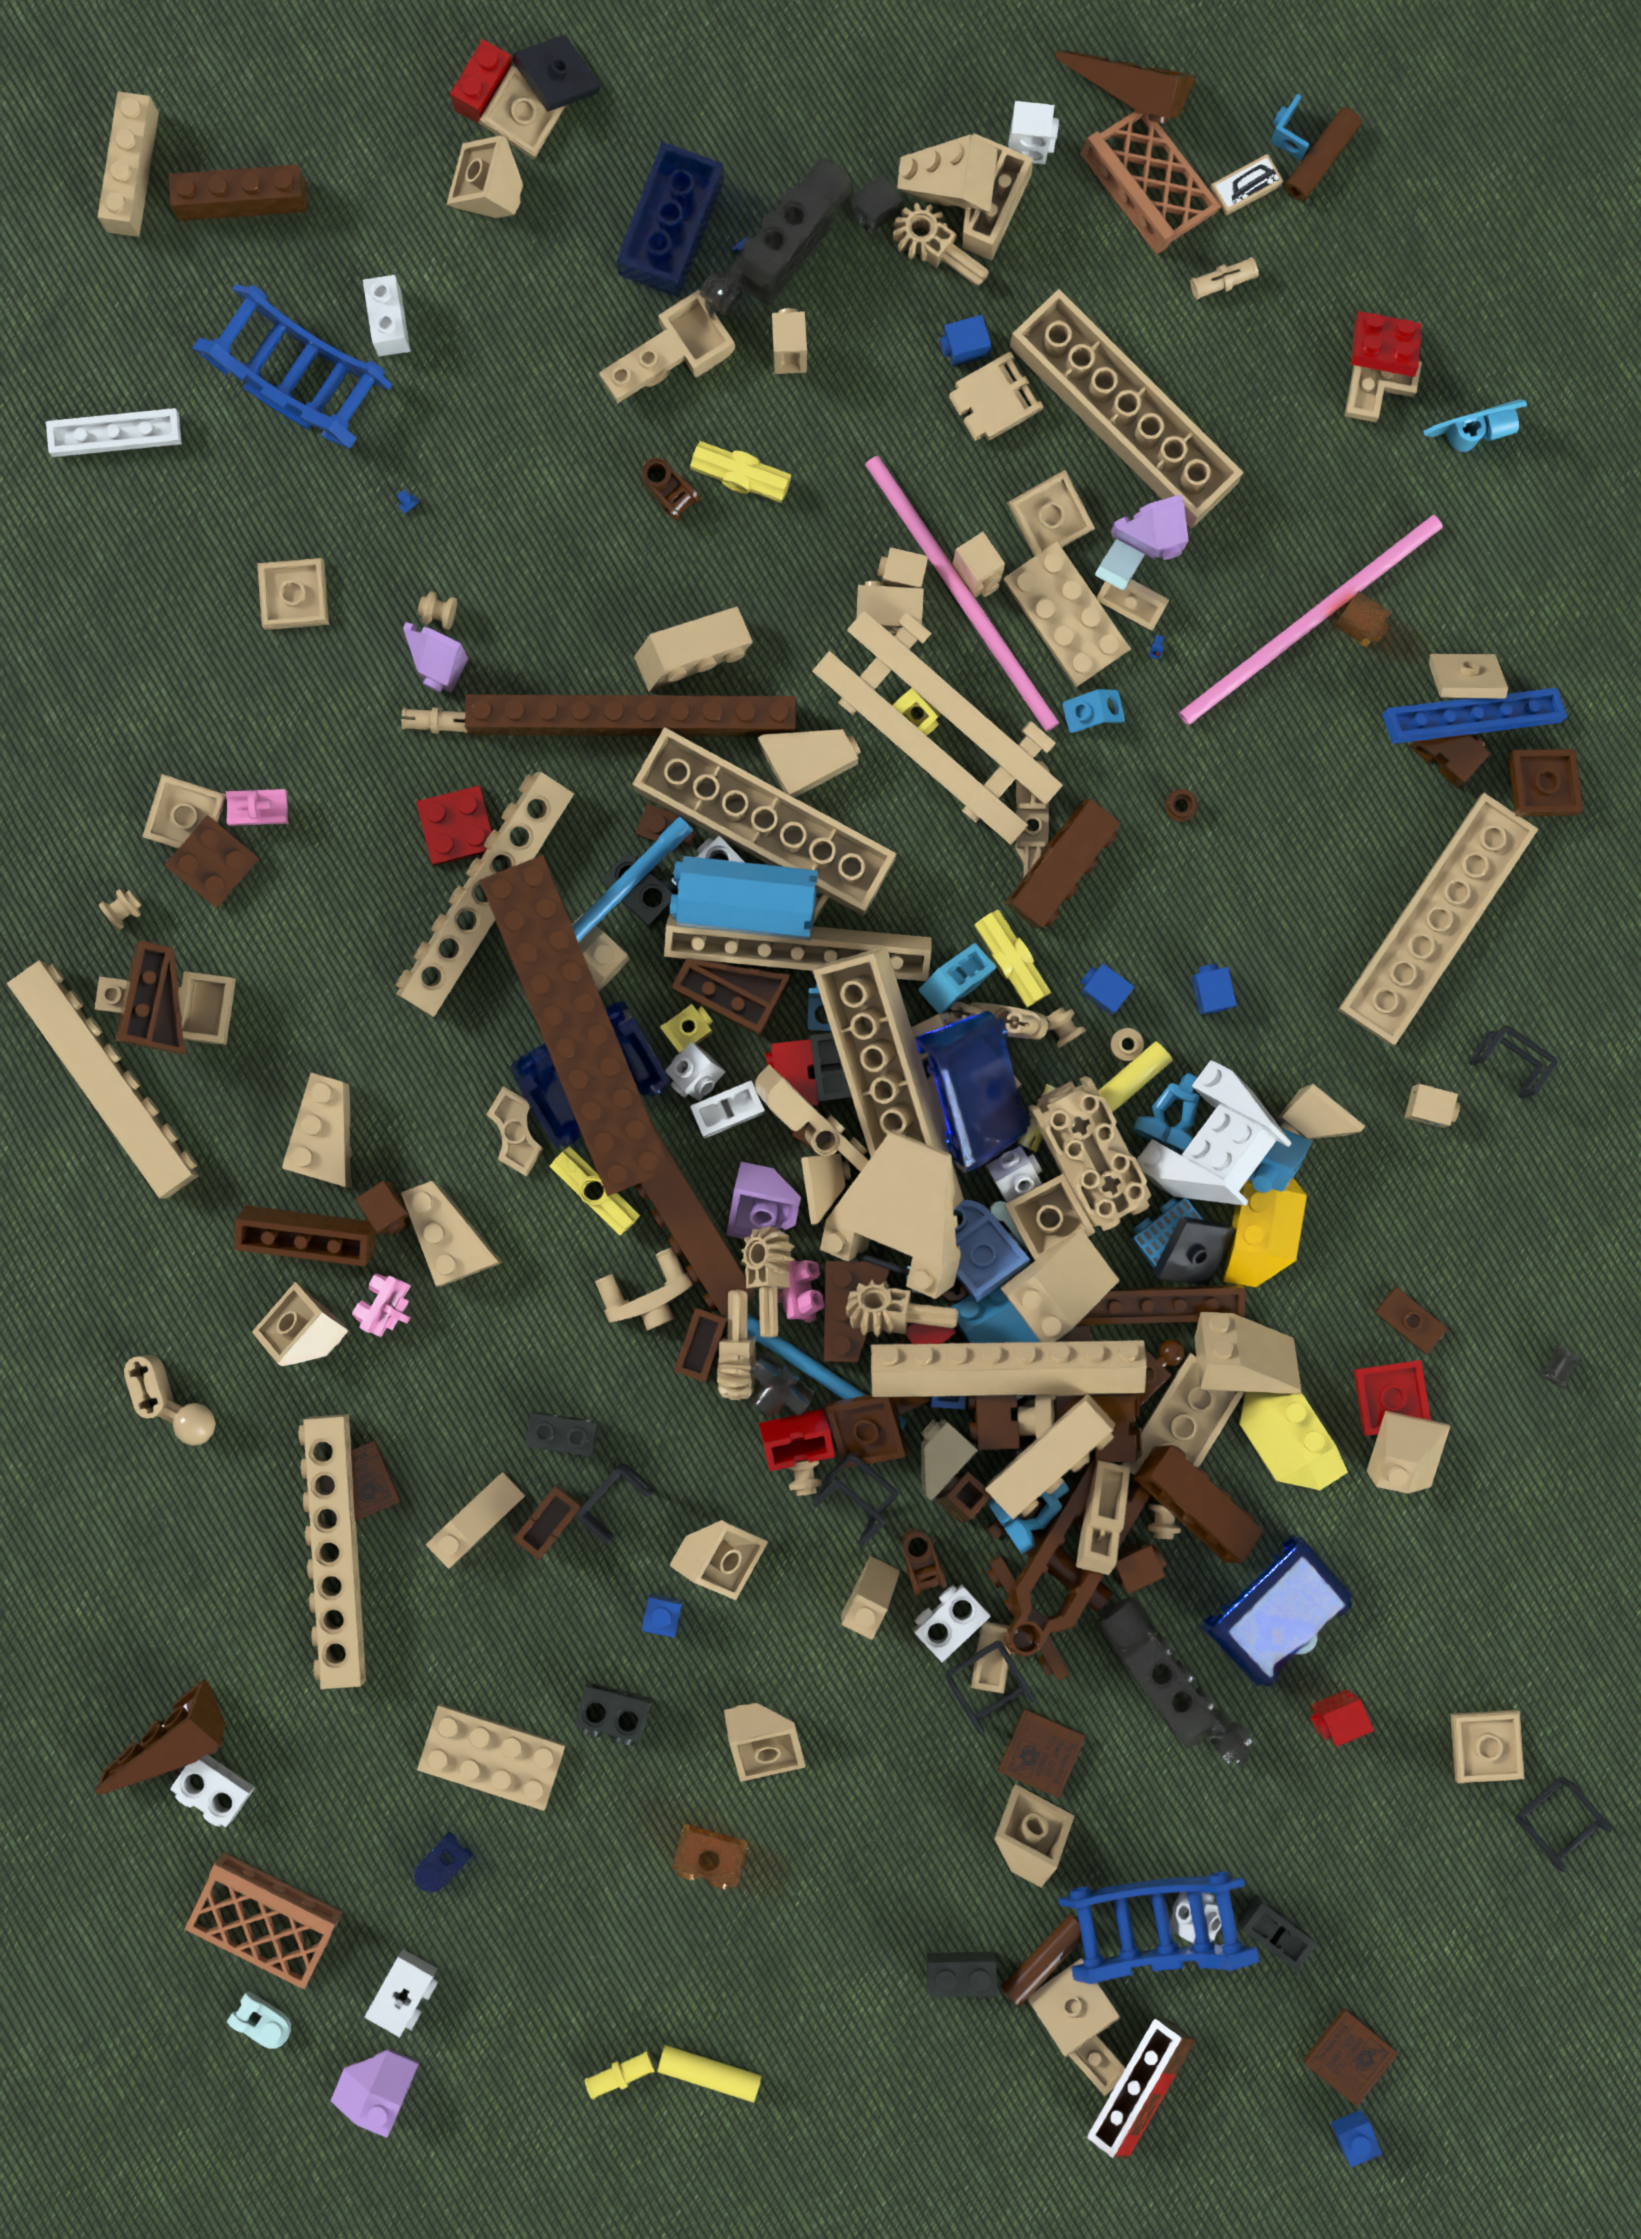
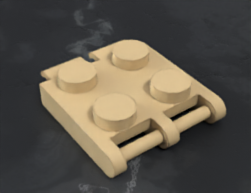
[949,352,1044,441]

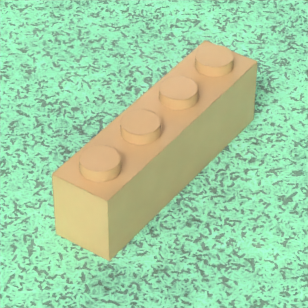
[98,92,159,237]
[985,1394,1116,1519]

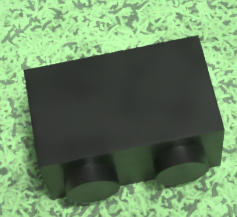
[927,1952,997,1997]

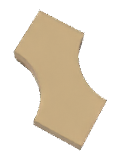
[486,1086,544,1176]

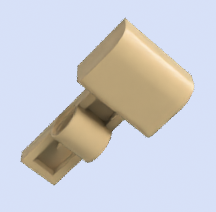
[599,290,735,404]
[94,971,236,1045]
[755,1064,869,1172]

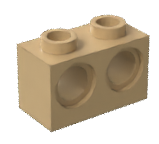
[772,308,807,374]

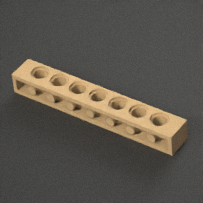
[396,772,574,1017]
[299,1414,366,1689]

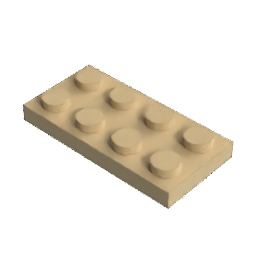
[1002,541,1131,688]
[1120,1353,1245,1475]
[417,1704,566,1811]

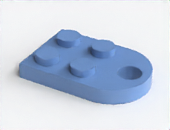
[953,1200,1031,1302]

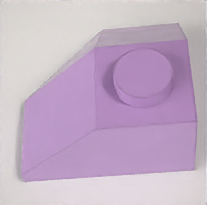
[1111,494,1189,560]
[403,622,469,693]
[726,1162,801,1239]
[331,2049,420,2138]

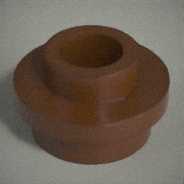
[1165,789,1198,822]

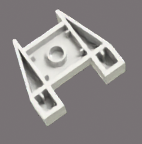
[1137,1060,1291,1205]

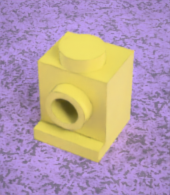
[892,687,941,736]
[660,1004,713,1054]

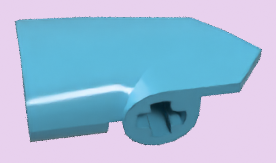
[1423,399,1527,452]

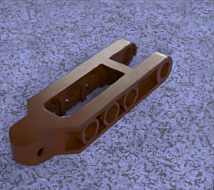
[1004,1451,1150,1657]

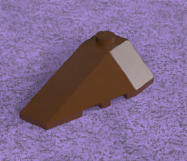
[1055,50,1196,123]
[95,1679,226,1795]

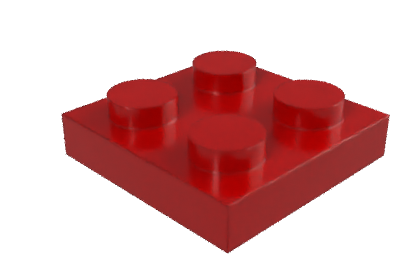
[1351,311,1422,377]
[416,785,492,866]
[1353,1360,1431,1436]

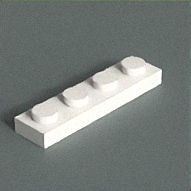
[46,408,182,457]

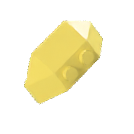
[1239,1391,1348,1490]

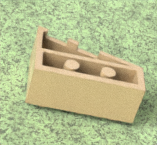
[634,606,752,692]
[282,1073,352,1188]
[401,1181,503,1286]

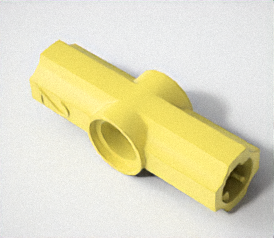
[690,441,791,503]
[974,910,1051,1008]
[549,1146,641,1236]

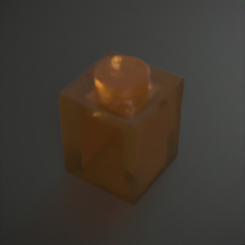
[1334,591,1391,647]

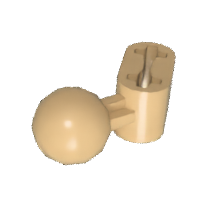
[124,1355,216,1446]

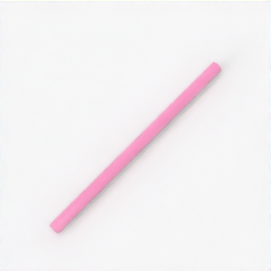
[865,455,1059,732]
[1179,515,1443,726]

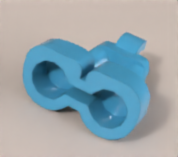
[1132,1073,1200,1155]
[987,1482,1069,1555]

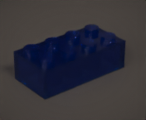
[616,141,724,297]

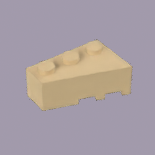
[962,133,1033,261]
[897,134,998,213]

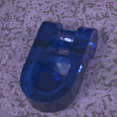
[414,1831,473,1893]

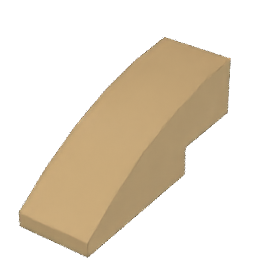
[1076,1460,1130,1575]

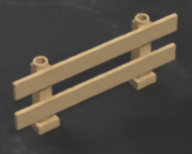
[812,610,1063,845]

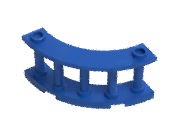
[192,284,392,449]
[1059,1871,1259,1984]

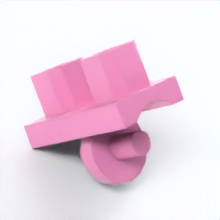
[226,789,288,826]
[777,1260,825,1323]
[352,1273,411,1337]

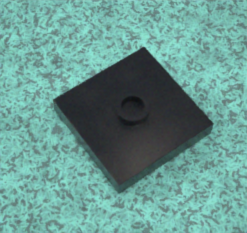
[512,35,601,112]
[1152,1217,1236,1285]

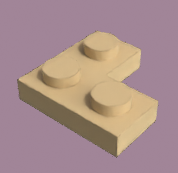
[1344,361,1422,422]

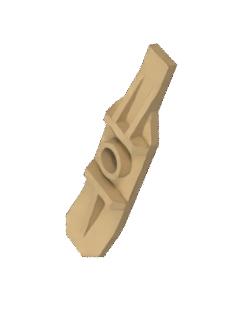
[1015,761,1050,878]

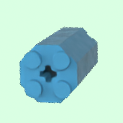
[670,856,818,941]

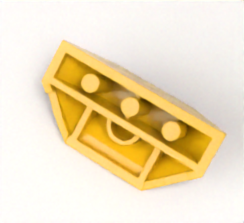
[1222,1178,1307,1287]

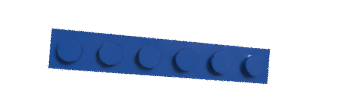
[1382,688,1568,744]

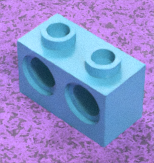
[918,943,997,1014]

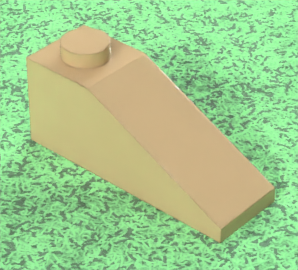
[426,1472,526,1569]

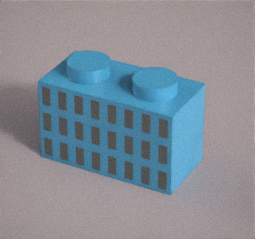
[1130,1197,1203,1269]

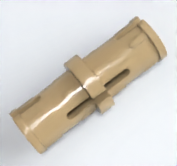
[1190,257,1259,300]
[401,707,468,734]

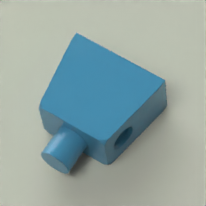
[1248,1128,1312,1193]

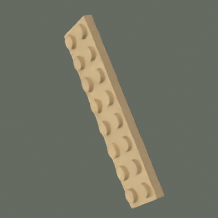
[1338,793,1538,1046]

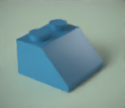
[950,1279,1040,1343]

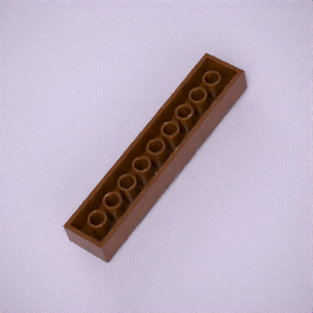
[480,855,670,1196]

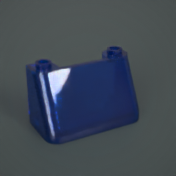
[511,1002,671,1148]
[915,1011,1030,1173]
[1199,1534,1353,1687]

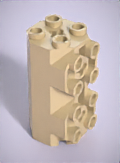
[1028,1076,1152,1231]

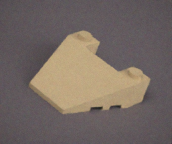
[820,1131,961,1299]

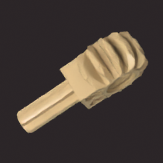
[893,202,989,286]
[740,1226,795,1338]
[846,1280,958,1338]
[717,1290,757,1400]

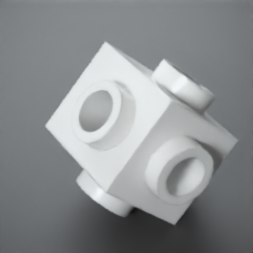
[665,1042,726,1101]
[986,1146,1042,1203]
[1170,1892,1221,1943]

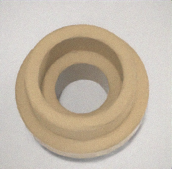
[1111,1028,1144,1061]

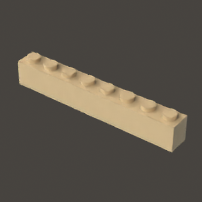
[664,913,931,981]
[7,960,199,1199]
[871,1341,1147,1397]

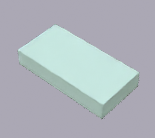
[1095,539,1145,590]

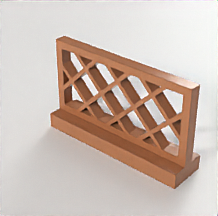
[1080,110,1221,255]
[185,1852,343,1989]

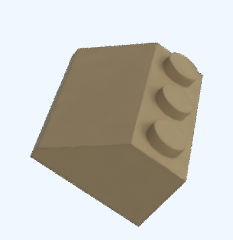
[920,1417,978,1501]

